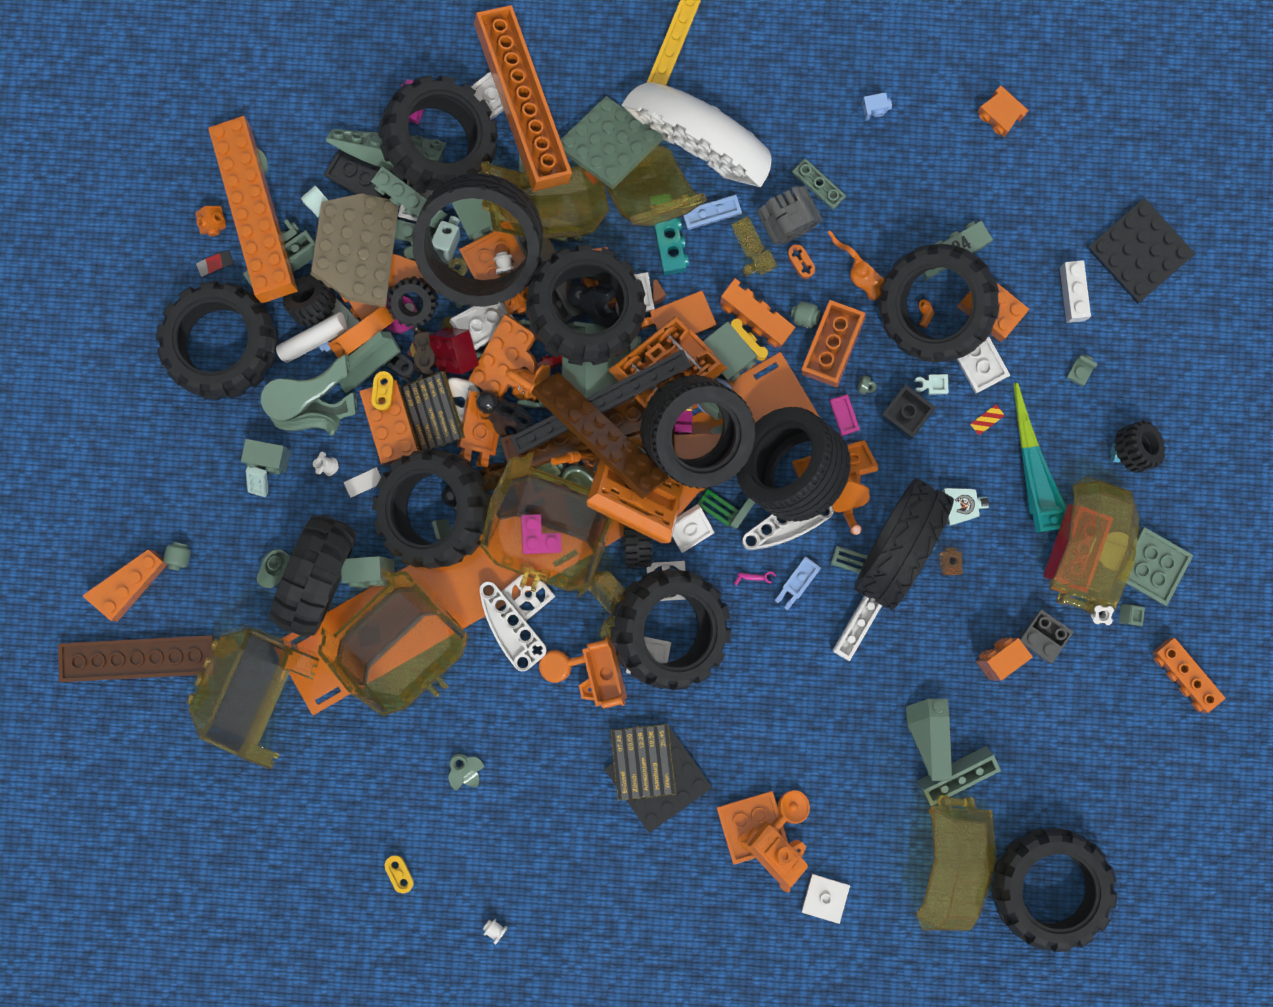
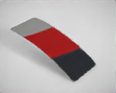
[196,250,234,277]

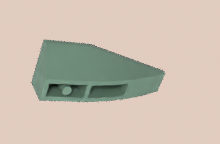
[326,129,447,170]

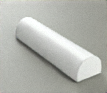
[276,312,348,363]
[832,596,882,661]

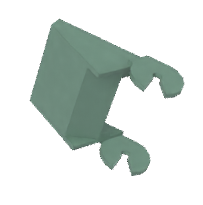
[517,320,629,409]

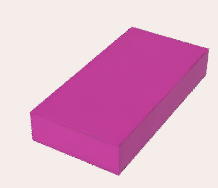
[829,394,860,436]

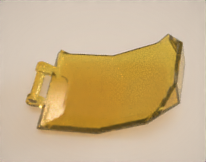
[604,145,707,226]
[478,161,609,239]
[1049,476,1140,614]
[916,795,996,931]

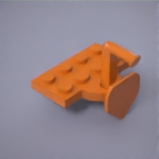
[469,314,551,400]
[792,440,878,535]

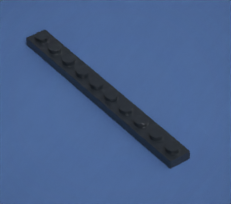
[510,349,692,455]

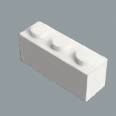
[1060,261,1091,323]

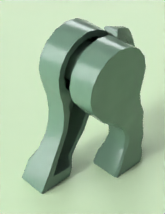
[261,355,359,436]

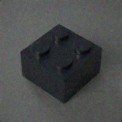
[879,384,936,441]

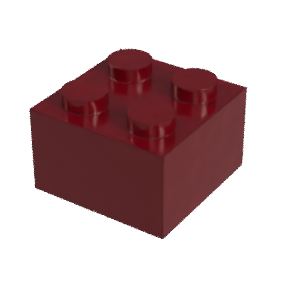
[429,327,479,374]

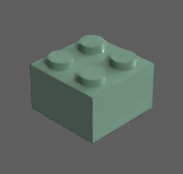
[241,439,291,475]

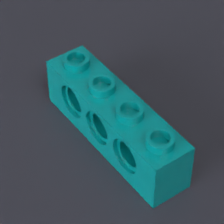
[649,194,689,276]

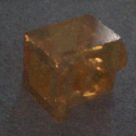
[940,548,963,576]

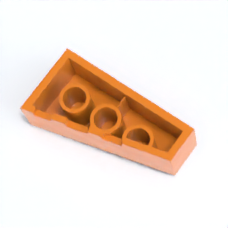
[720,278,795,349]
[82,549,168,622]

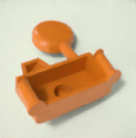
[539,637,627,709]
[740,790,810,893]

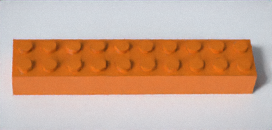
[474,5,572,192]
[208,116,298,303]

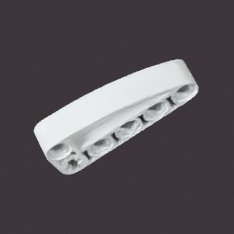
[742,506,834,550]
[480,582,547,671]

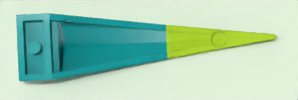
[1013,382,1067,533]

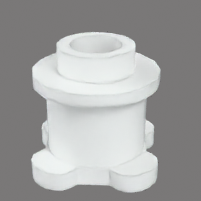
[493,252,515,275]
[313,452,338,476]
[1090,603,1114,625]
[483,919,508,945]

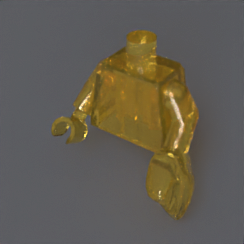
[571,570,625,642]

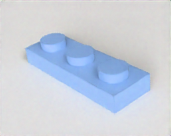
[682,195,742,230]

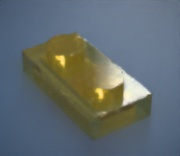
[731,216,765,259]

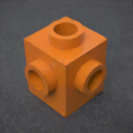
[195,206,226,237]
[504,287,529,315]

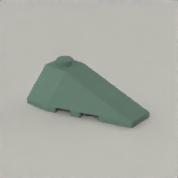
[906,699,952,781]

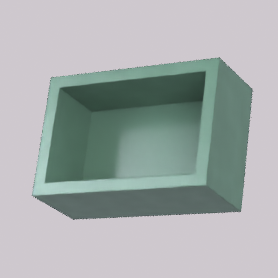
[341,556,395,588]

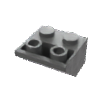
[1017,609,1073,664]

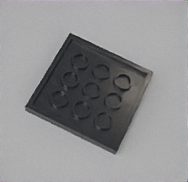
[1087,198,1195,304]
[604,724,712,833]

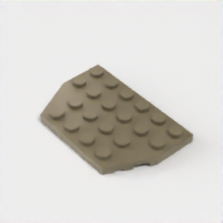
[310,193,399,308]

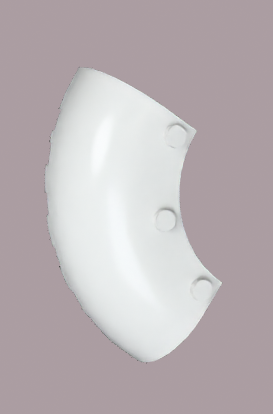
[622,82,771,187]

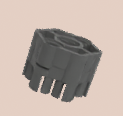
[756,186,823,245]

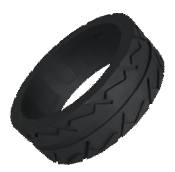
[412,173,543,307]
[854,477,954,610]

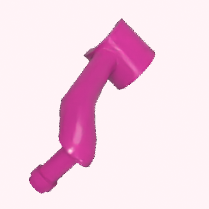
[734,572,776,586]

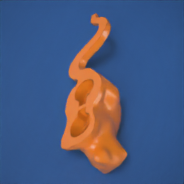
[827,231,884,301]

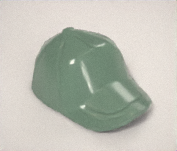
[257,549,290,588]

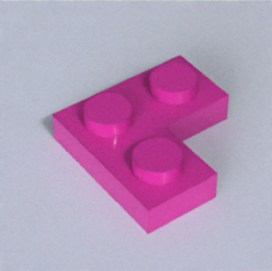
[521,515,562,554]

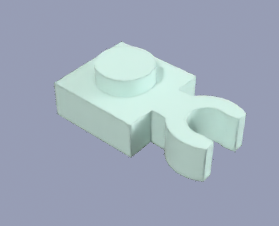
[914,374,948,395]

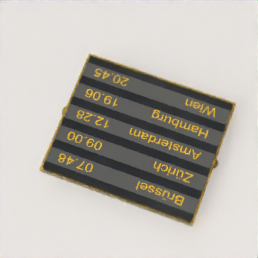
[400,371,465,450]
[610,724,676,801]

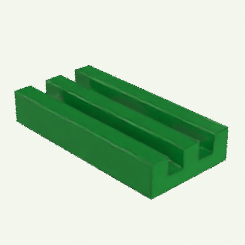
[697,489,739,527]

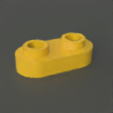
[371,371,394,411]
[385,855,414,893]

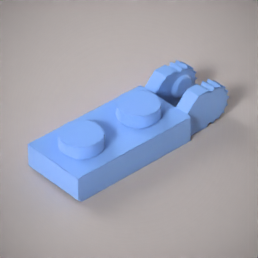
[775,556,821,610]

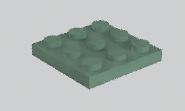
[1115,527,1193,606]

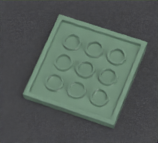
[560,96,663,189]

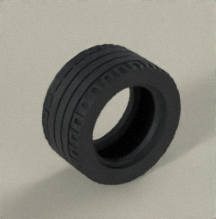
[640,375,756,488]
[736,407,851,522]

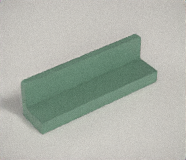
[339,331,400,393]

